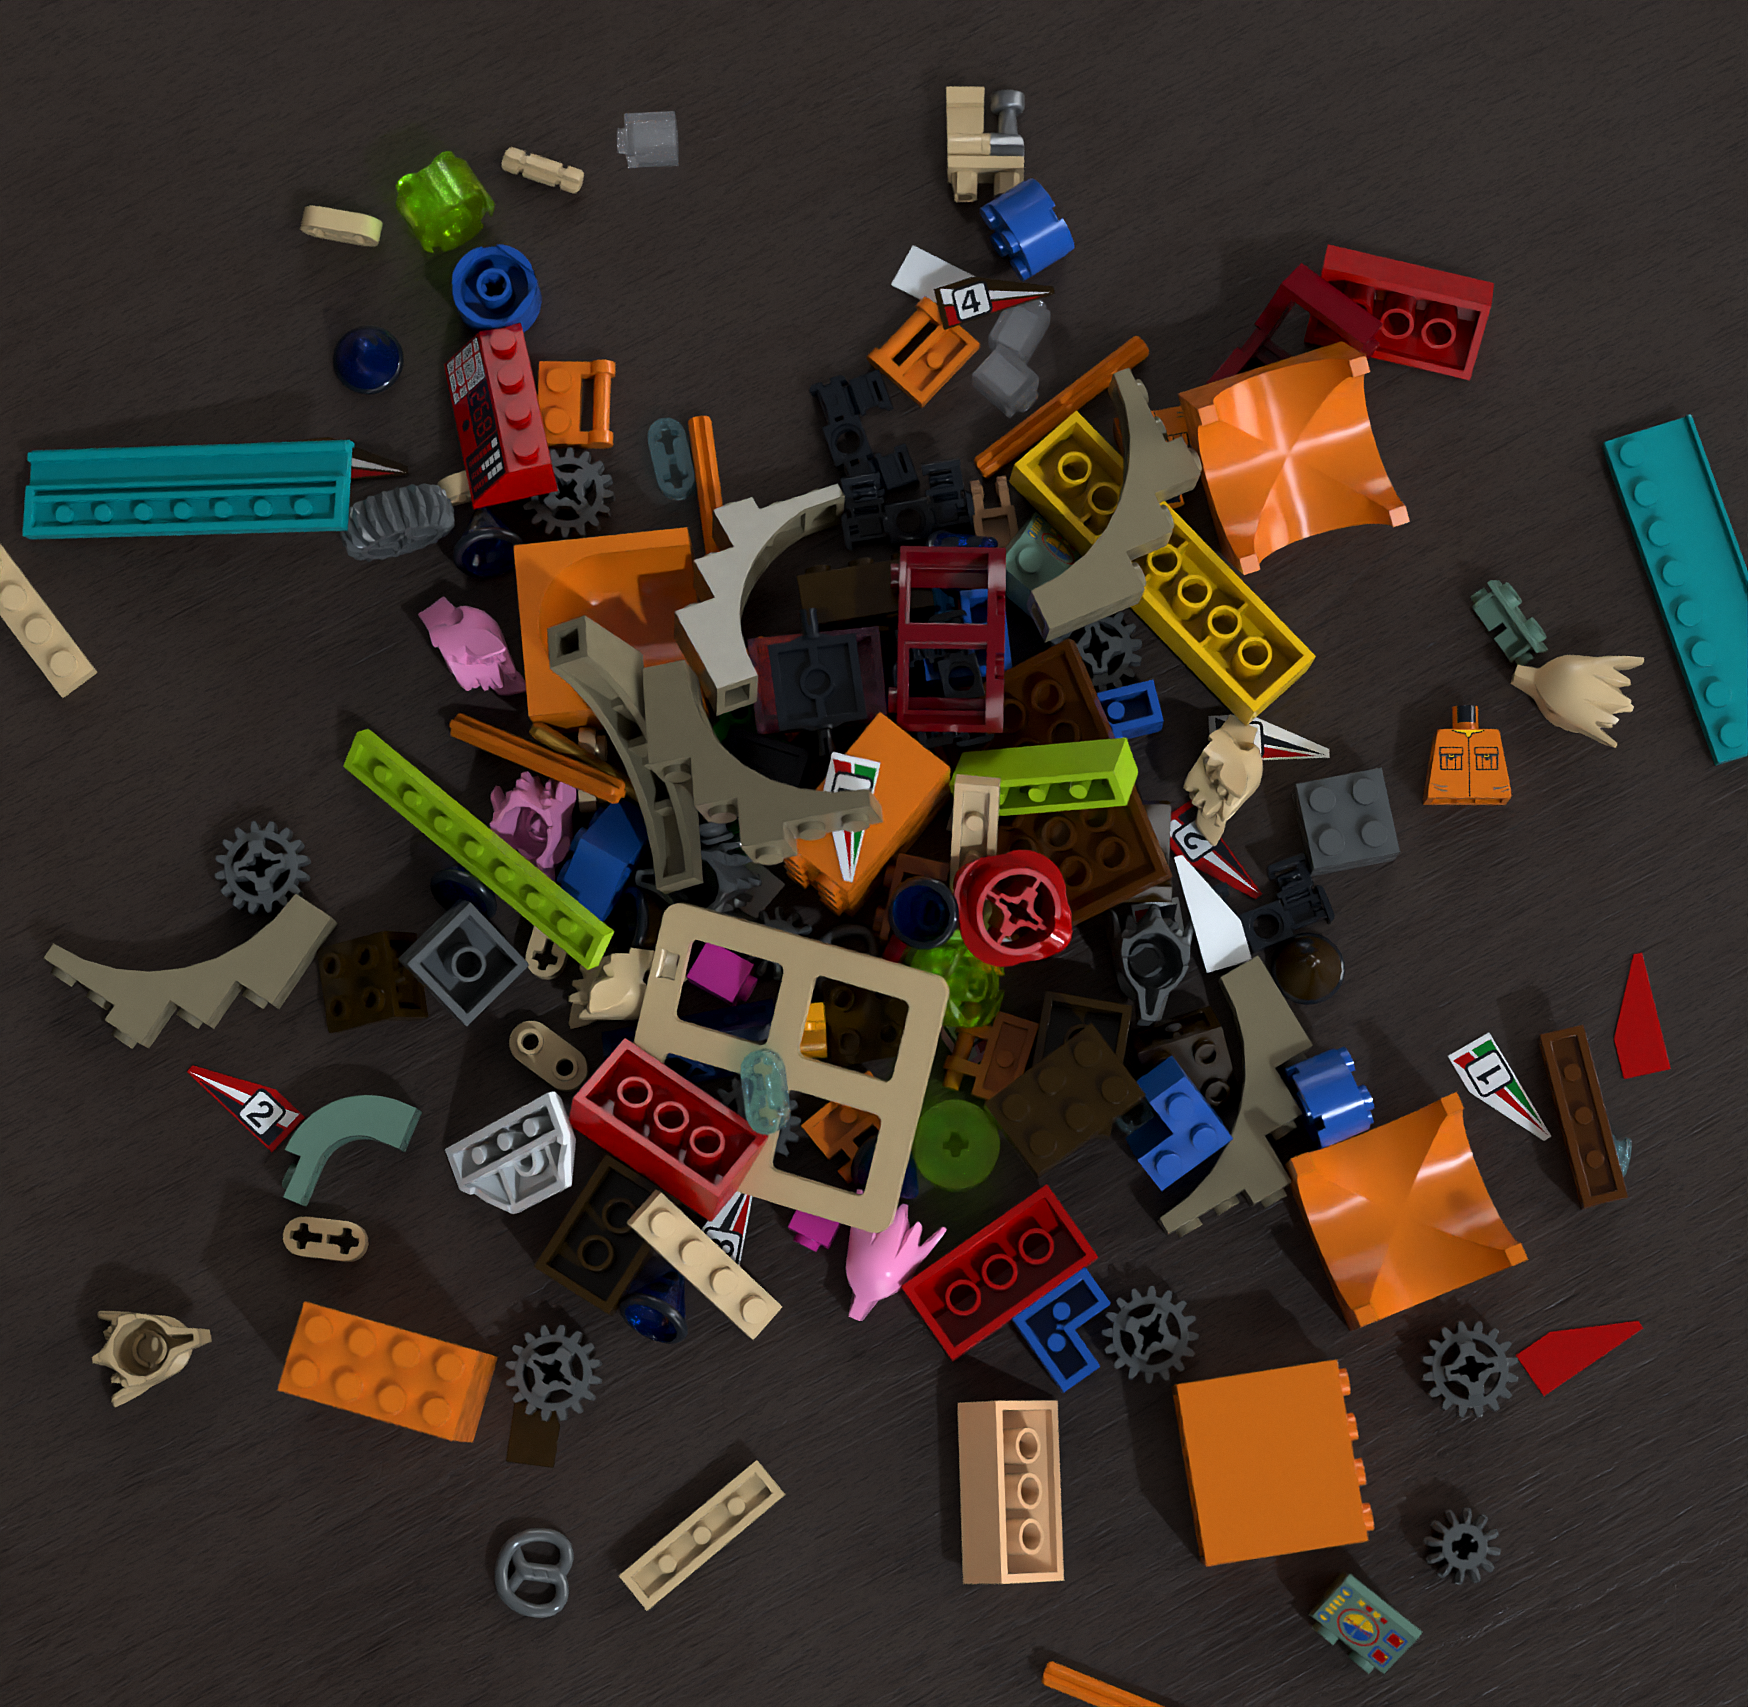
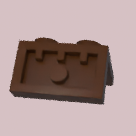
[873,853,950,950]

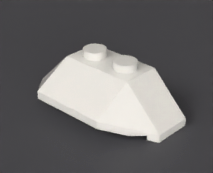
[445,1091,576,1214]

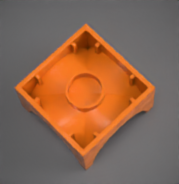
[1178,341,1410,575]
[1283,1092,1528,1331]

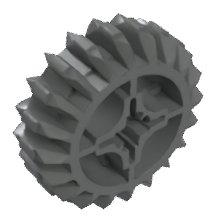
[339,483,455,561]

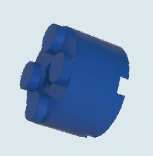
[979,178,1074,282]
[452,244,542,334]
[1284,1047,1374,1150]

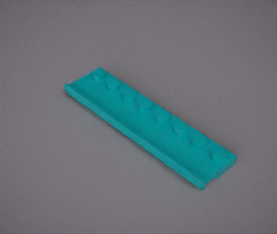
[1601,414,1748,766]
[22,440,355,539]

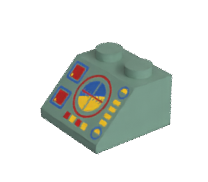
[1005,512,1082,619]
[1308,1572,1422,1674]

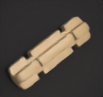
[502,147,584,193]

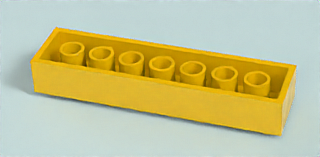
[1009,410,1316,726]

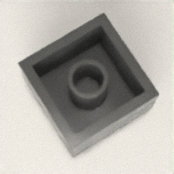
[1292,767,1400,876]
[398,898,529,1026]

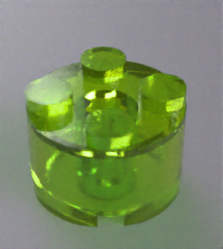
[395,151,495,253]
[910,938,1005,1028]
[911,1100,1000,1192]

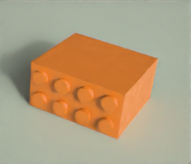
[783,712,950,918]
[278,1301,498,1443]
[1172,1360,1374,1566]

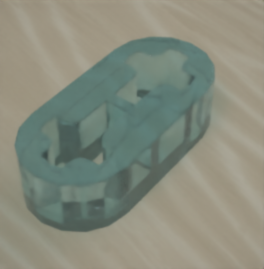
[648,418,696,500]
[741,1048,791,1135]

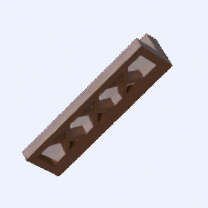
[1537,1024,1628,1210]

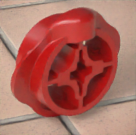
[953,849,1072,967]

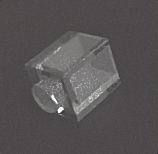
[617,111,679,168]
[988,299,1051,367]
[972,343,1039,419]

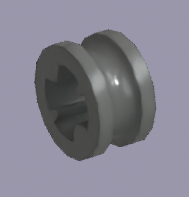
[699,819,734,846]

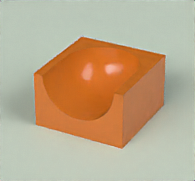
[513,527,710,734]

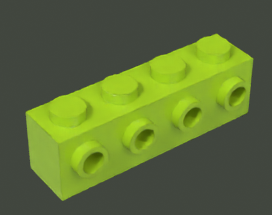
[949,737,1139,816]

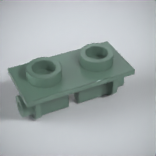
[1470,580,1548,666]

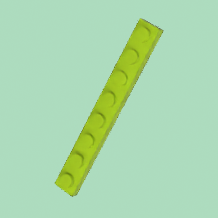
[343,729,614,970]

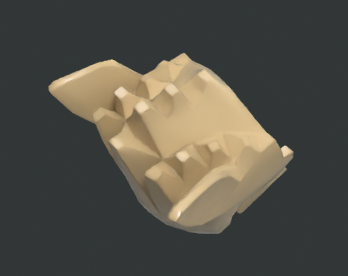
[1511,655,1644,748]
[1183,714,1263,846]
[568,948,688,1029]
[92,1311,212,1407]

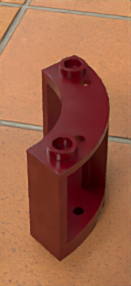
[1205,263,1383,385]
[888,546,1006,733]

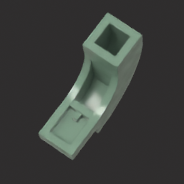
[282,1095,422,1207]

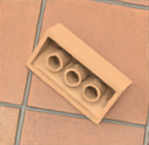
[958,1400,1064,1584]

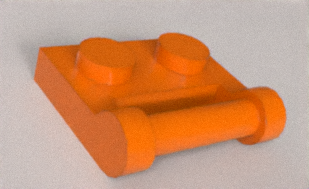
[866,296,980,408]
[538,360,616,449]

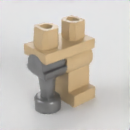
[946,86,1025,202]

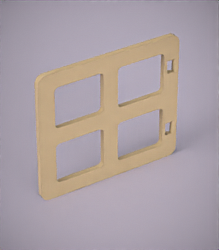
[633,902,949,1233]

